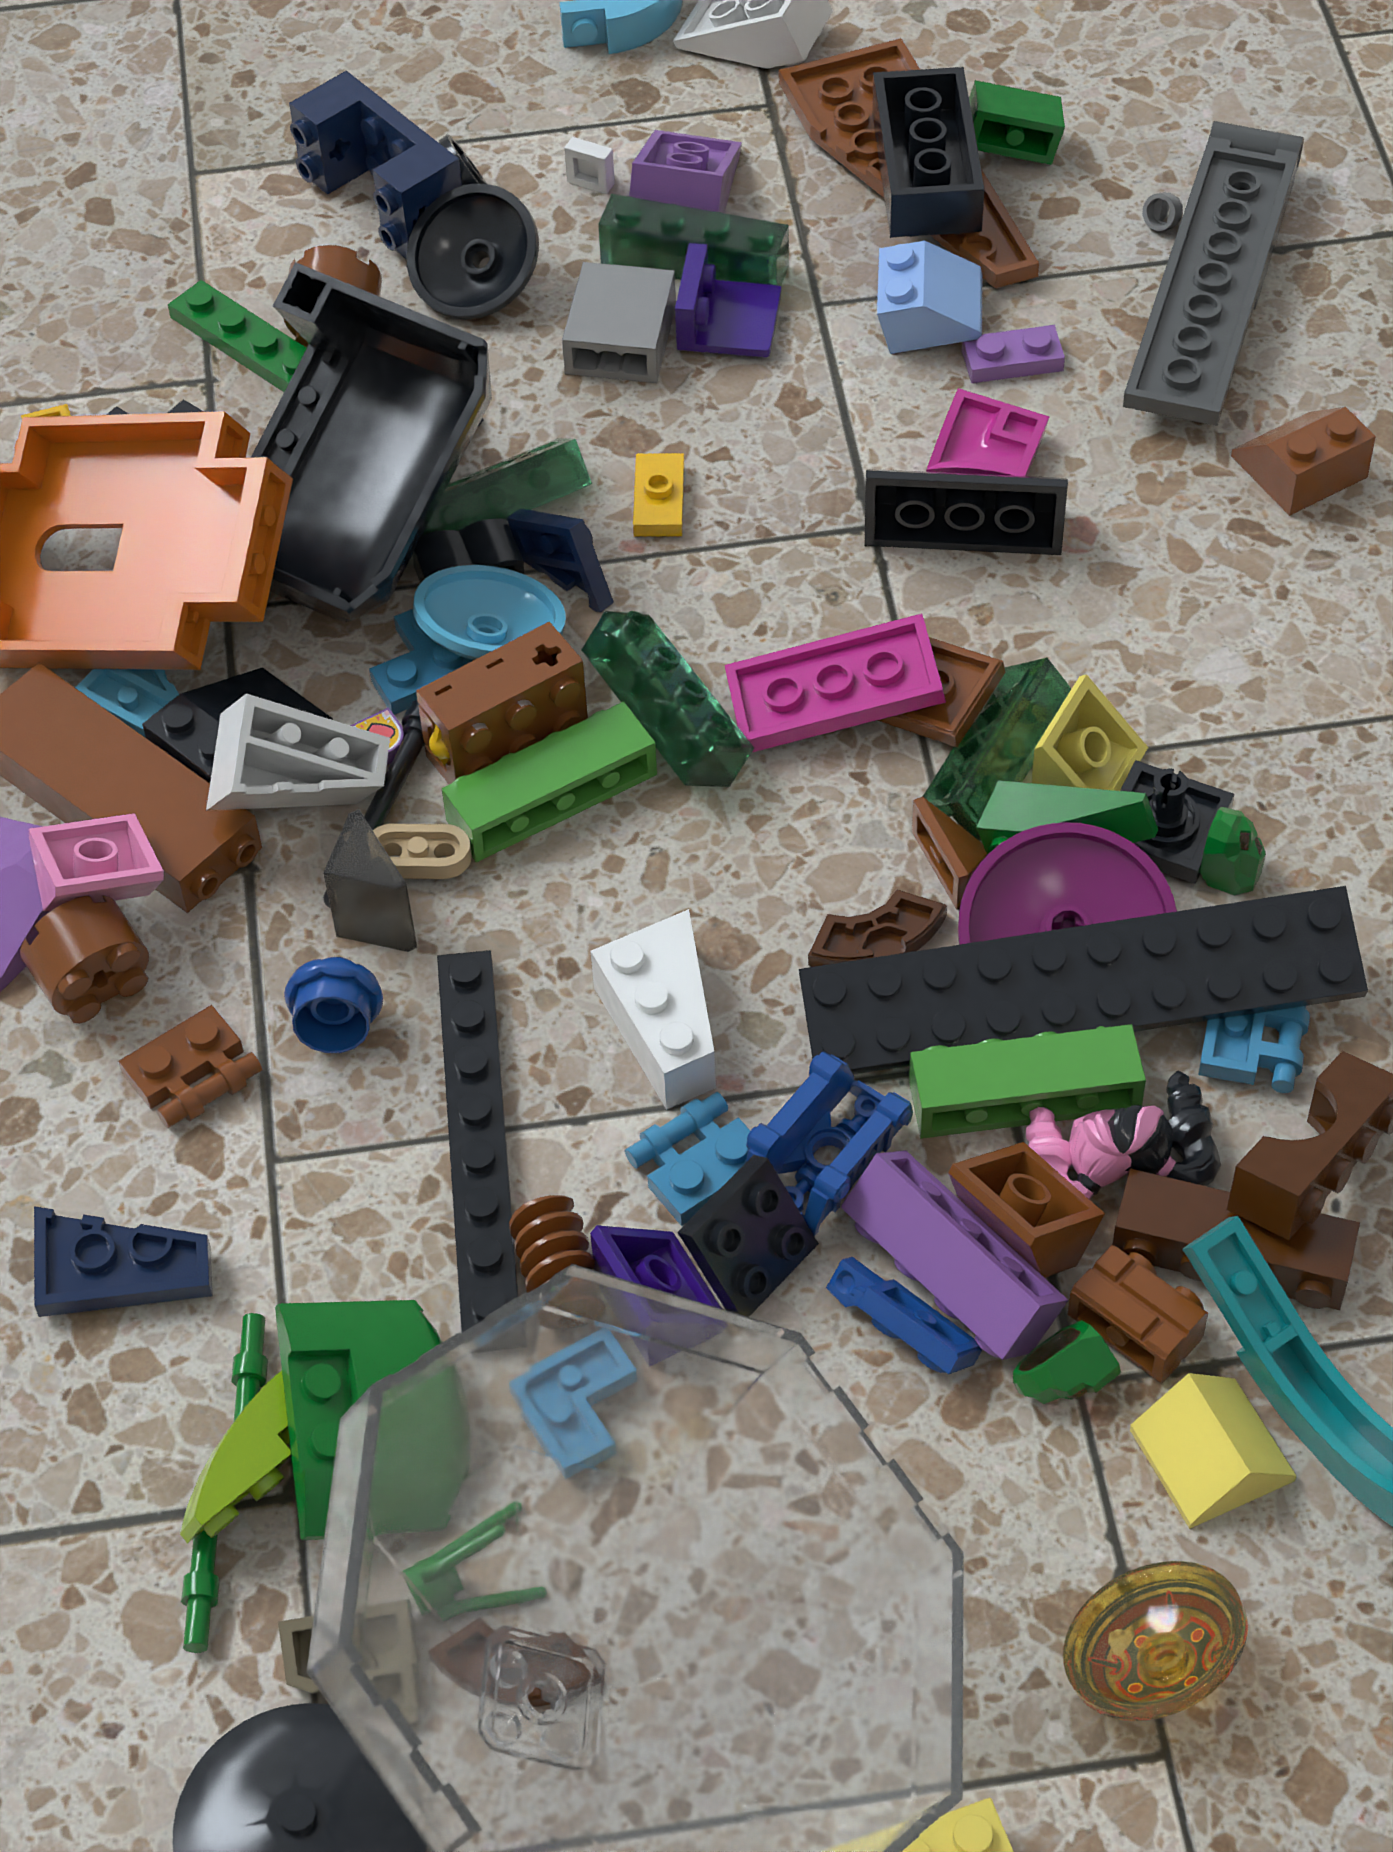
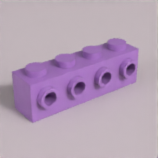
[841,1150,1068,1360]

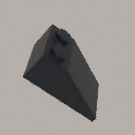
[142,667,333,783]

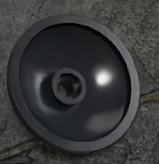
[406,184,539,319]

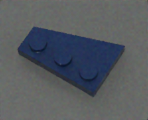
[34,1206,213,1317]

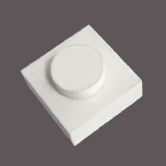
[564,136,615,194]

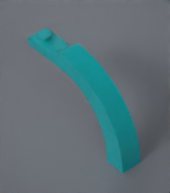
[1183,1216,1393,1527]

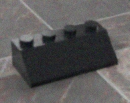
[864,469,1068,555]

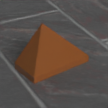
[912,797,987,910]

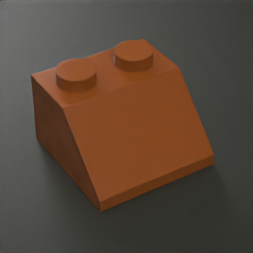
[1231,407,1376,516]
[948,1142,1105,1278]

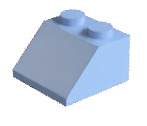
[877,240,983,354]

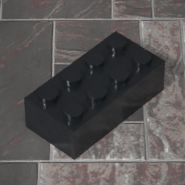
[872,67,985,238]

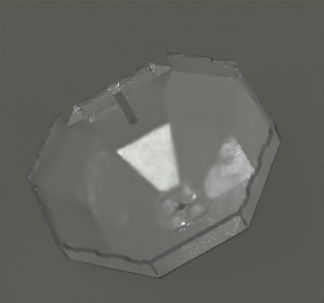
[307,1264,964,1852]

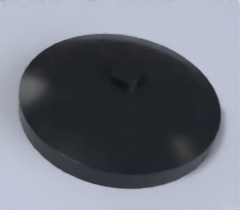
[173,1703,432,1852]

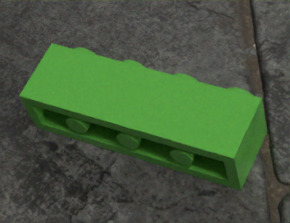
[441,702,657,862]
[909,1024,1146,1139]

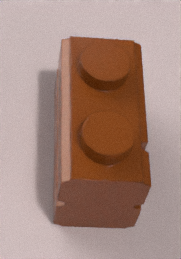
[1067,1245,1208,1383]

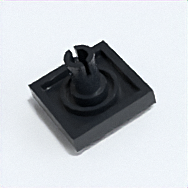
[1120,760,1235,884]
[677,1155,819,1322]

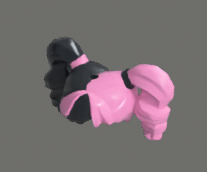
[1026,1071,1221,1200]

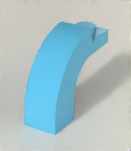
[559,0,683,54]

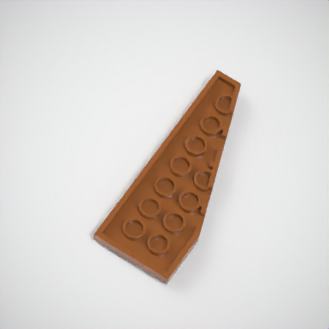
[779,38,1039,289]

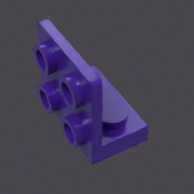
[675,243,781,357]

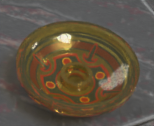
[1063,1561,1248,1721]

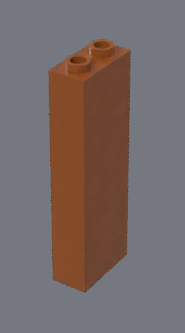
[0,662,262,913]

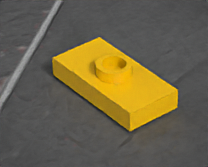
[633,453,684,537]

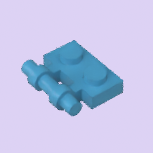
[1198,1006,1310,1093]
[624,1092,750,1226]

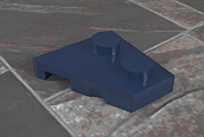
[506,508,614,613]

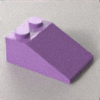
[627,130,742,234]

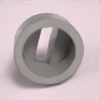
[1142,192,1183,231]

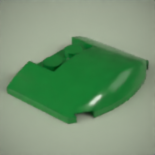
[275,1300,466,1541]

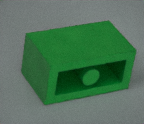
[969,80,1065,165]

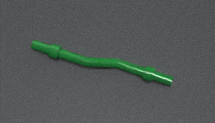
[181,1313,268,1653]

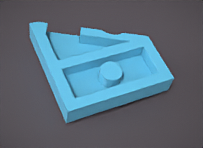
[75,669,179,738]

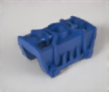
[746,1052,913,1236]

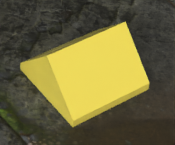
[1031,674,1148,791]
[1130,1373,1296,1529]

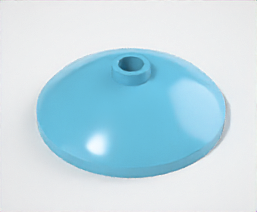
[413,565,566,660]

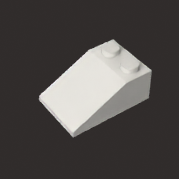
[673,0,833,69]

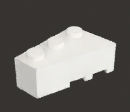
[206,694,390,811]
[591,909,716,1110]

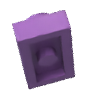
[962,325,1065,383]

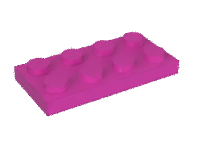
[724,613,946,754]

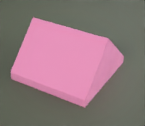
[29,813,164,912]

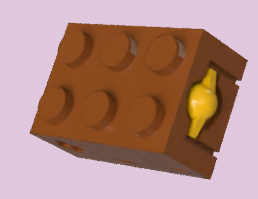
[416,621,588,784]

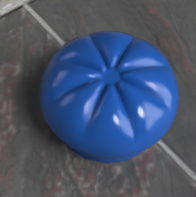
[284,957,383,1053]

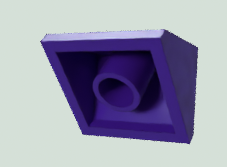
[590,1225,729,1363]

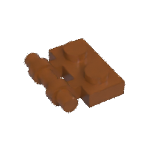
[118,1004,263,1128]

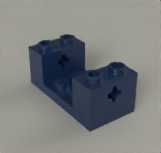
[289,70,462,260]

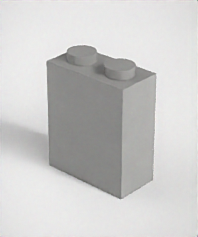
[562,262,676,383]

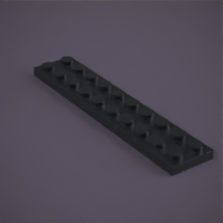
[798,886,1368,1075]

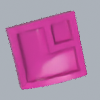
[926,388,1049,476]

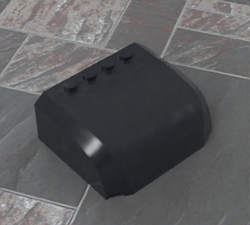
[251,262,492,622]

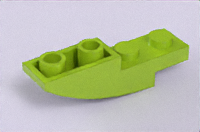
[180,1370,291,1544]

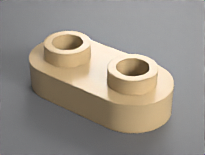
[364,824,472,879]

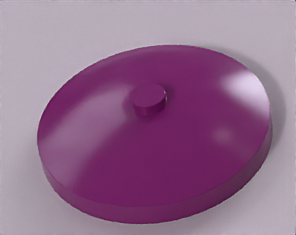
[958,822,1177,945]

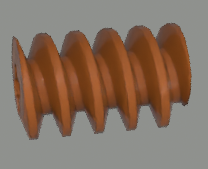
[509,1195,606,1326]

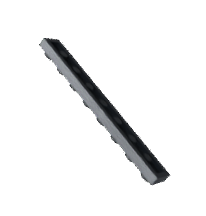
[437,950,522,1347]

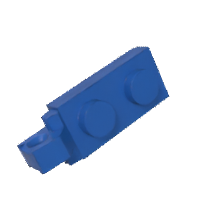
[826,1257,983,1374]

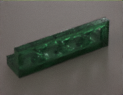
[422,438,592,536]
[922,657,1072,841]

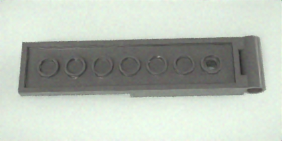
[1123,121,1304,426]

